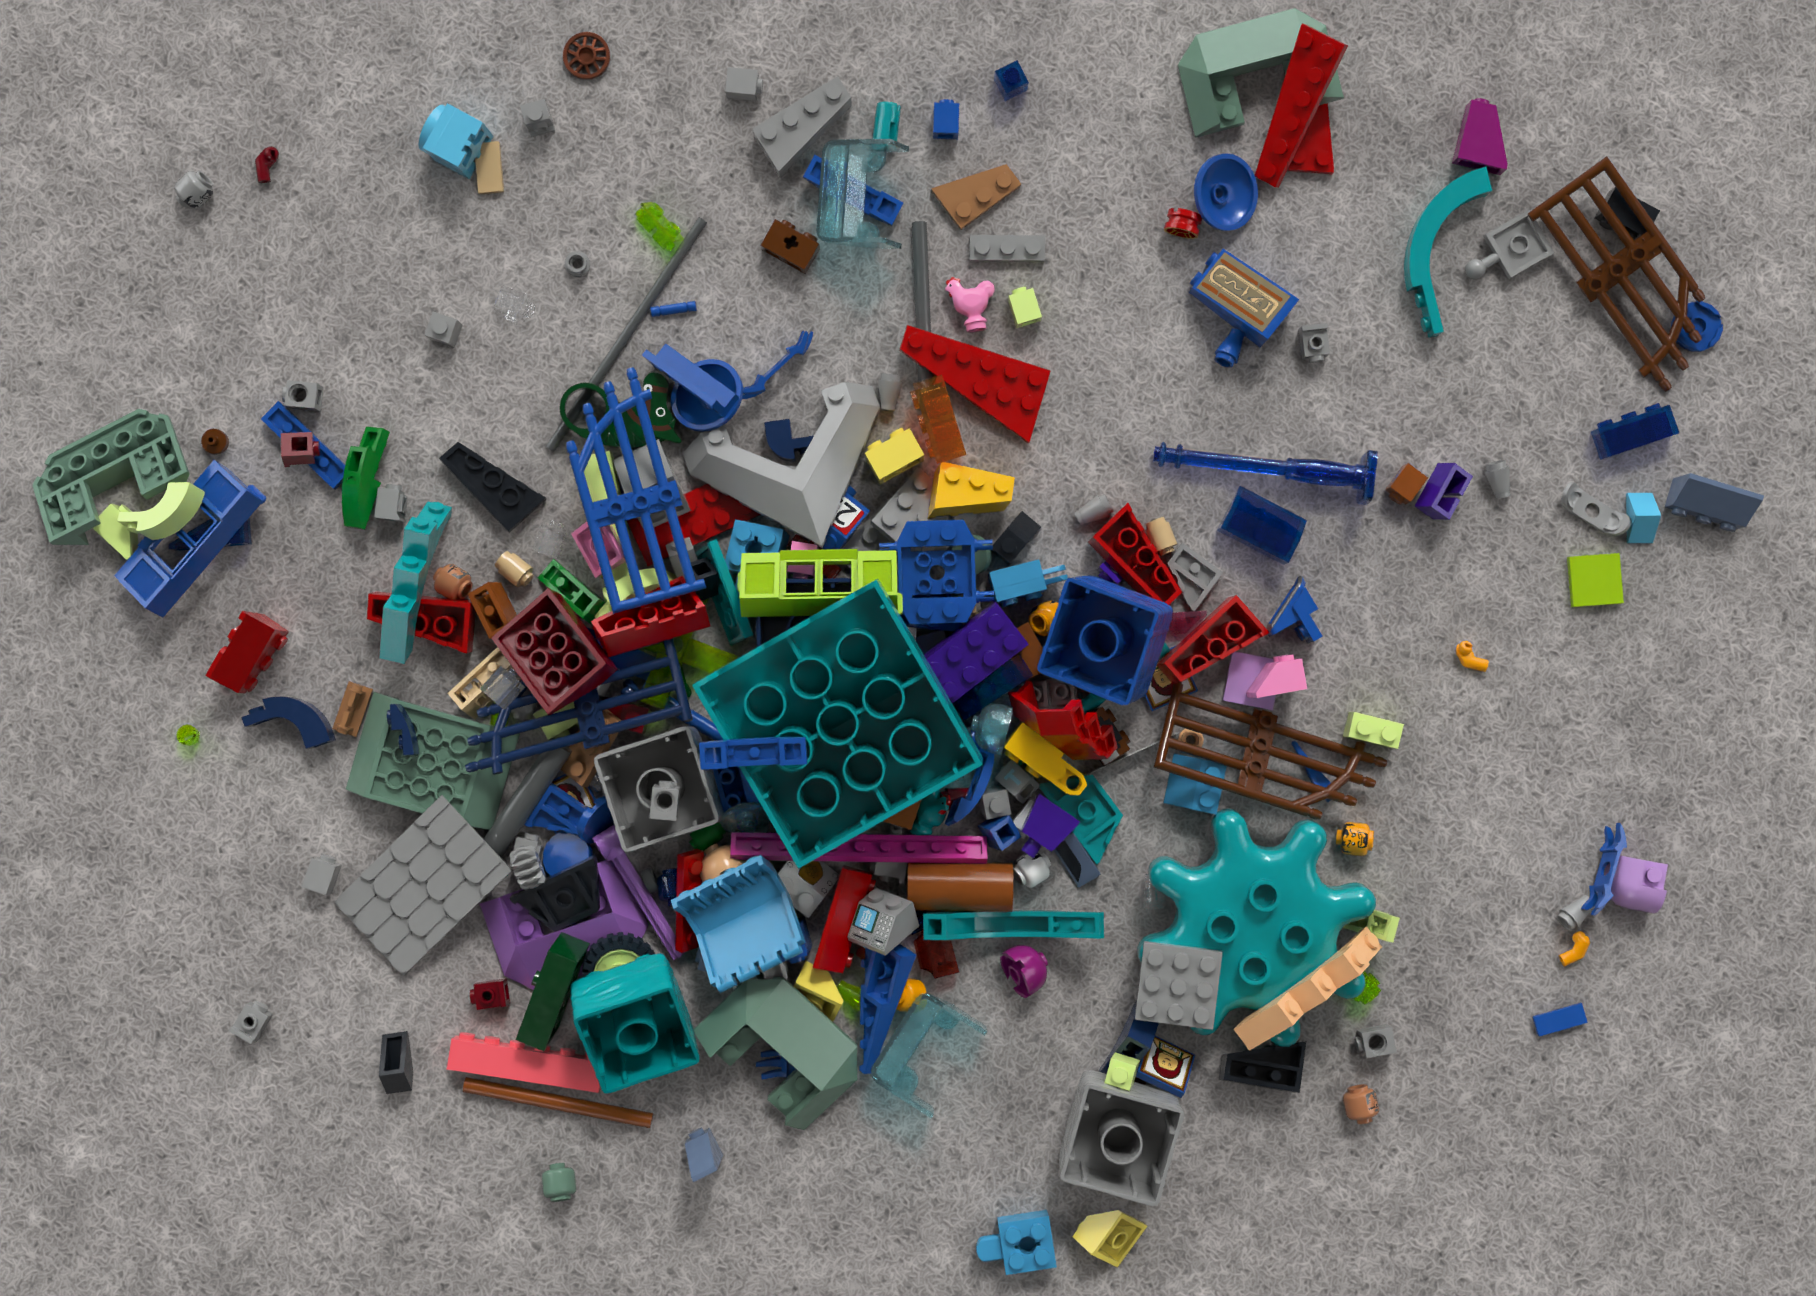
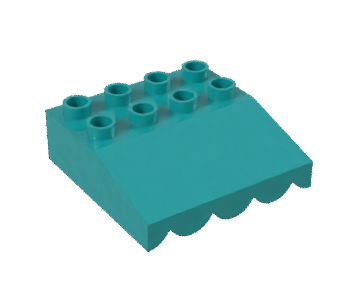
[692,578,983,869]

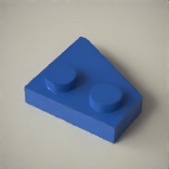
[524,783,588,835]

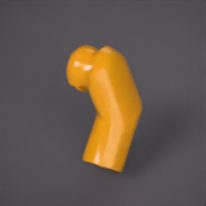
[1456,641,1489,672]
[1558,931,1590,967]

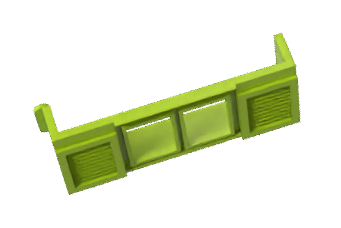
[737,549,903,617]

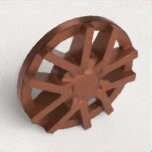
[563,32,610,79]

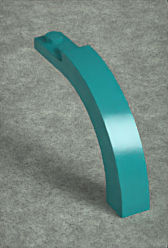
[1404,167,1492,338]
[923,910,1104,940]

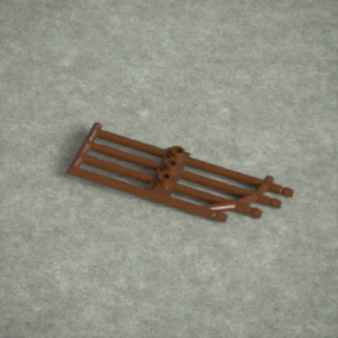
[1527,156,1705,392]
[1154,683,1387,820]

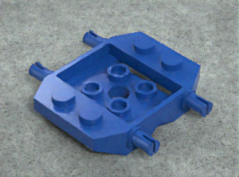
[879,520,994,624]

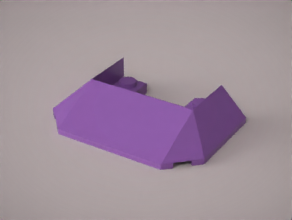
[480,860,648,990]

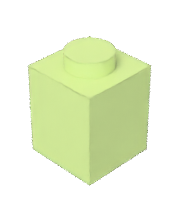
[1008,287,1042,328]
[1104,1052,1140,1091]

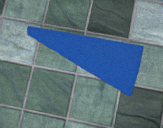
[859,944,916,1074]

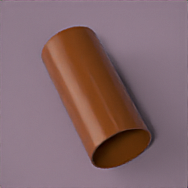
[907,863,1013,912]

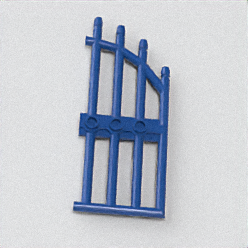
[566,367,706,614]

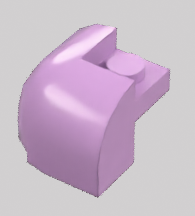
[1604,856,1668,914]

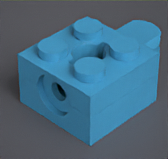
[725,519,790,596]
[988,559,1068,608]
[976,1210,1057,1275]

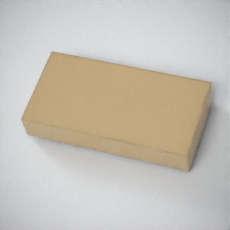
[475,141,504,195]

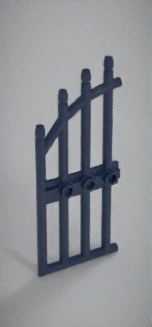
[465,638,693,775]

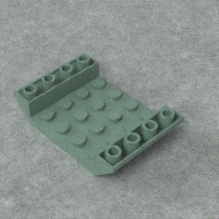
[346,692,520,830]

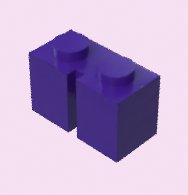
[1415,463,1473,520]

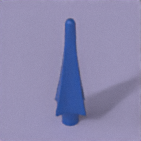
[1291,741,1331,803]

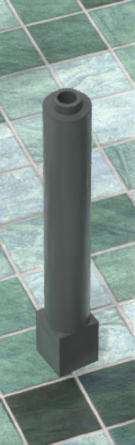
[484,737,572,858]

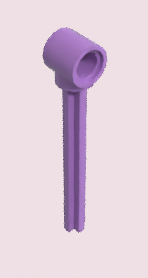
[592,825,685,960]

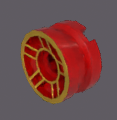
[1164,208,1203,239]

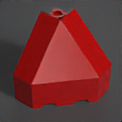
[1008,681,1117,760]

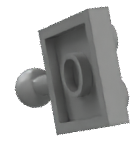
[1465,210,1554,279]

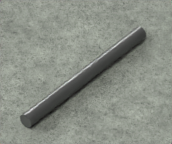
[912,221,935,411]

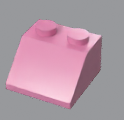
[1246,654,1307,698]

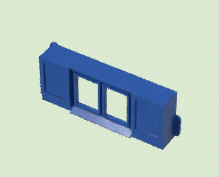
[114,460,266,618]

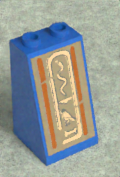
[1189,249,1299,348]

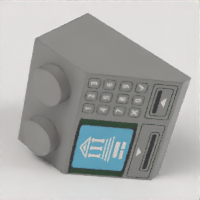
[847,888,919,956]

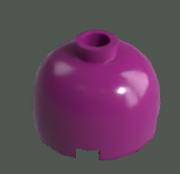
[1000,945,1048,998]

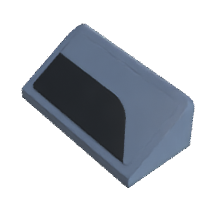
[1054,832,1101,887]

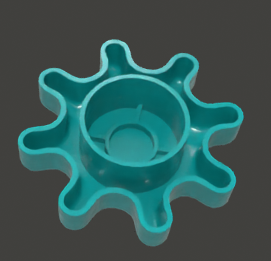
[1137,808,1376,1047]

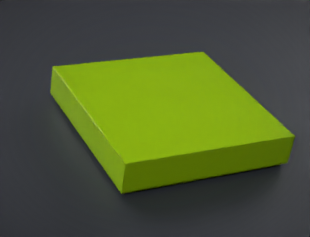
[1567,553,1624,607]

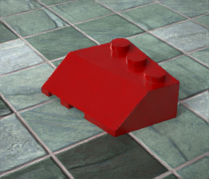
[205,611,289,694]

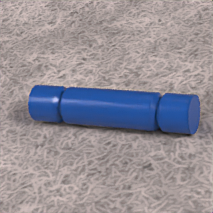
[650,301,697,317]

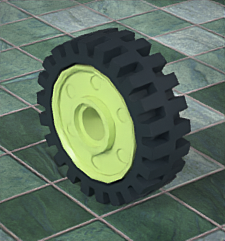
[582,932,655,978]

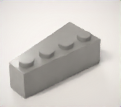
[752,76,852,178]

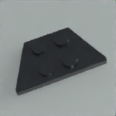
[509,855,600,932]

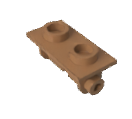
[332,681,373,737]

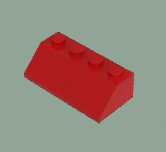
[813,865,876,973]

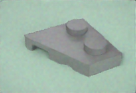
[1166,543,1223,612]

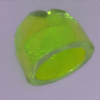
[176,724,200,746]

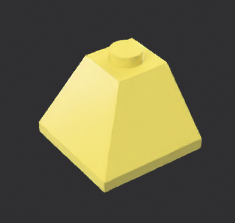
[794,961,843,1022]
[1072,1210,1147,1268]

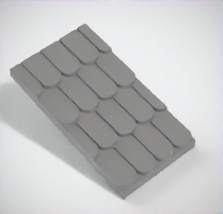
[334,795,513,976]

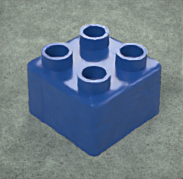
[1037,575,1173,705]

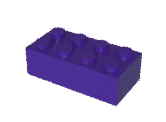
[924,600,1029,703]

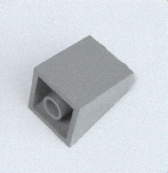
[613,439,691,528]

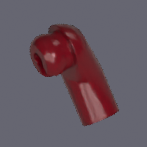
[255,146,279,184]

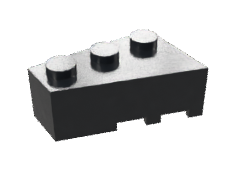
[1218,1041,1307,1093]

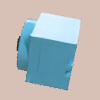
[419,103,493,180]

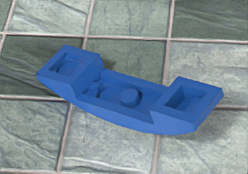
[803,155,903,226]
[945,728,995,826]
[699,737,808,770]

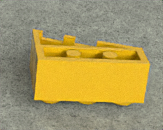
[928,461,1015,519]

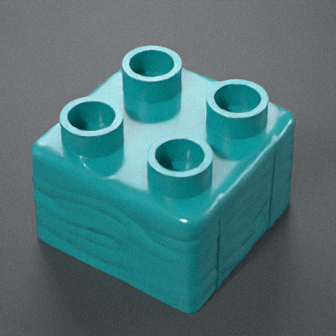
[570,953,700,1094]

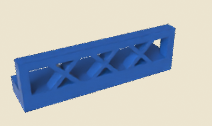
[642,343,739,417]

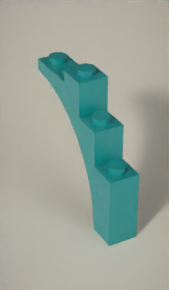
[379,502,452,664]

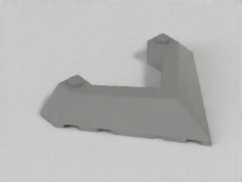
[683,382,880,548]

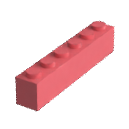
[447,1032,601,1093]

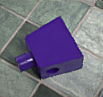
[1021,793,1080,858]

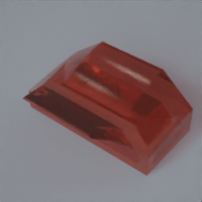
[913,928,959,979]

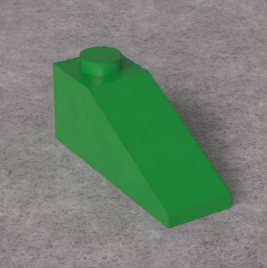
[538,559,606,625]

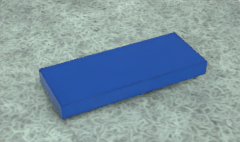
[1532,1002,1588,1037]

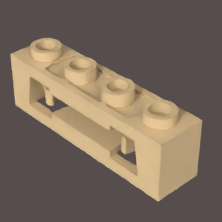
[448,647,516,719]

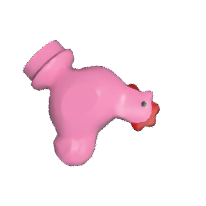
[945,277,995,333]

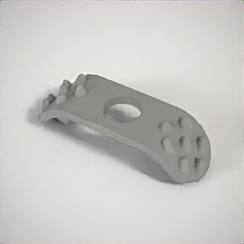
[1561,482,1631,536]

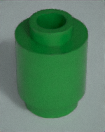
[689,822,727,851]

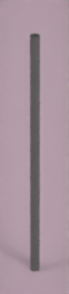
[546,217,707,452]

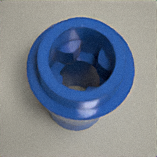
[1214,328,1245,368]

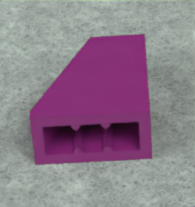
[1452,98,1508,175]

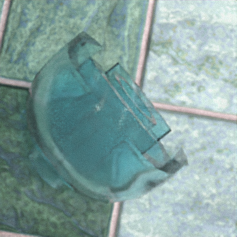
[971,703,1013,756]

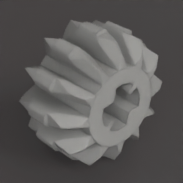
[509,845,546,890]

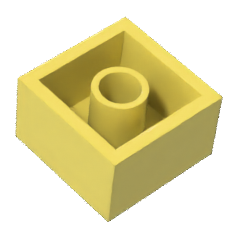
[865,428,924,485]

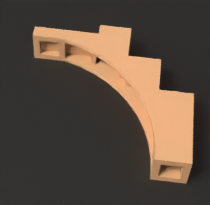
[1234,926,1382,1051]

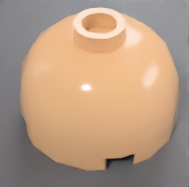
[700,843,747,882]

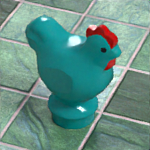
[909,790,951,835]

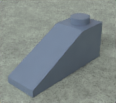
[685,1127,723,1182]

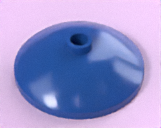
[1194,153,1258,231]
[671,359,743,432]

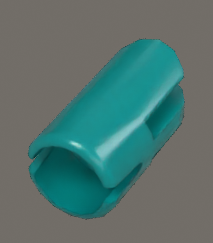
[872,101,901,152]

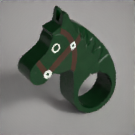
[560,372,681,448]

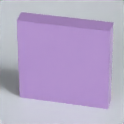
[1222,651,1276,710]

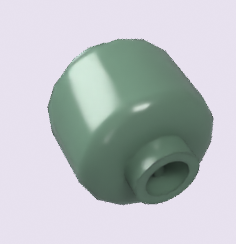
[542,1163,576,1202]

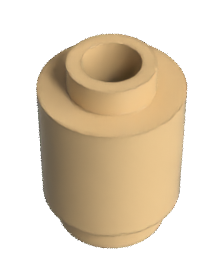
[1145,517,1177,556]
[495,551,534,587]

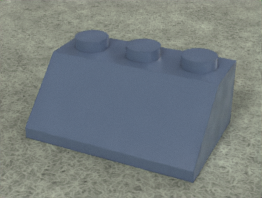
[1665,473,1764,532]

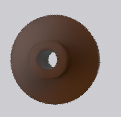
[201,429,229,455]

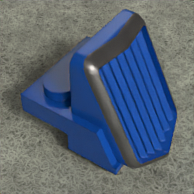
[1266,576,1323,644]

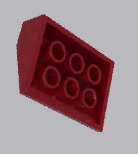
[491,588,618,715]

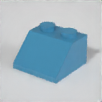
[1163,754,1227,814]

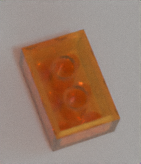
[910,375,966,464]

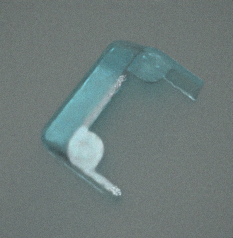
[816,139,909,249]
[871,993,987,1118]

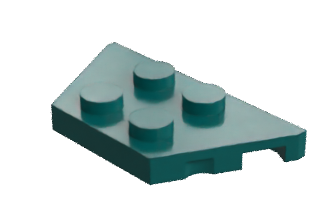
[1039,774,1123,864]

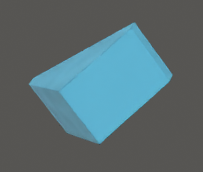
[1626,493,1661,543]

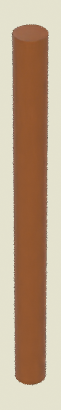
[463,1077,653,1128]

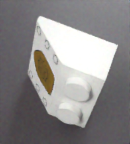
[778,861,840,918]

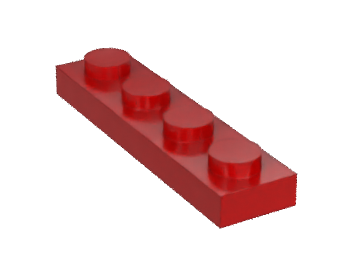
[675,849,704,953]

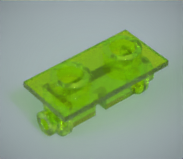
[635,202,684,252]

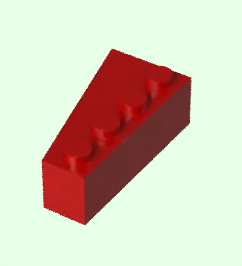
[1088,503,1182,605]
[591,576,711,657]
[367,592,476,654]
[1157,595,1270,684]

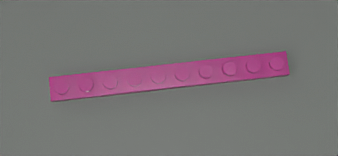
[730,832,988,864]

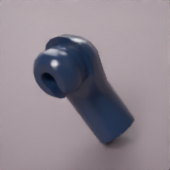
[621,679,639,695]

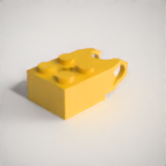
[1003,722,1087,795]

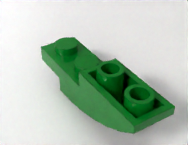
[342,427,390,530]

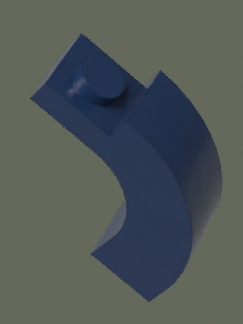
[241,697,336,749]

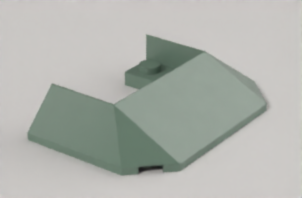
[1178,8,1344,138]
[32,409,190,545]
[694,977,858,1130]

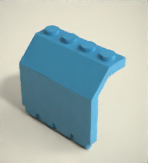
[671,855,806,993]

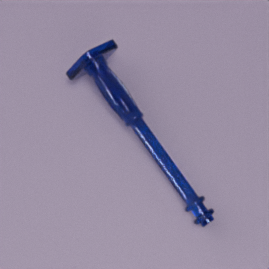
[1153,442,1378,505]

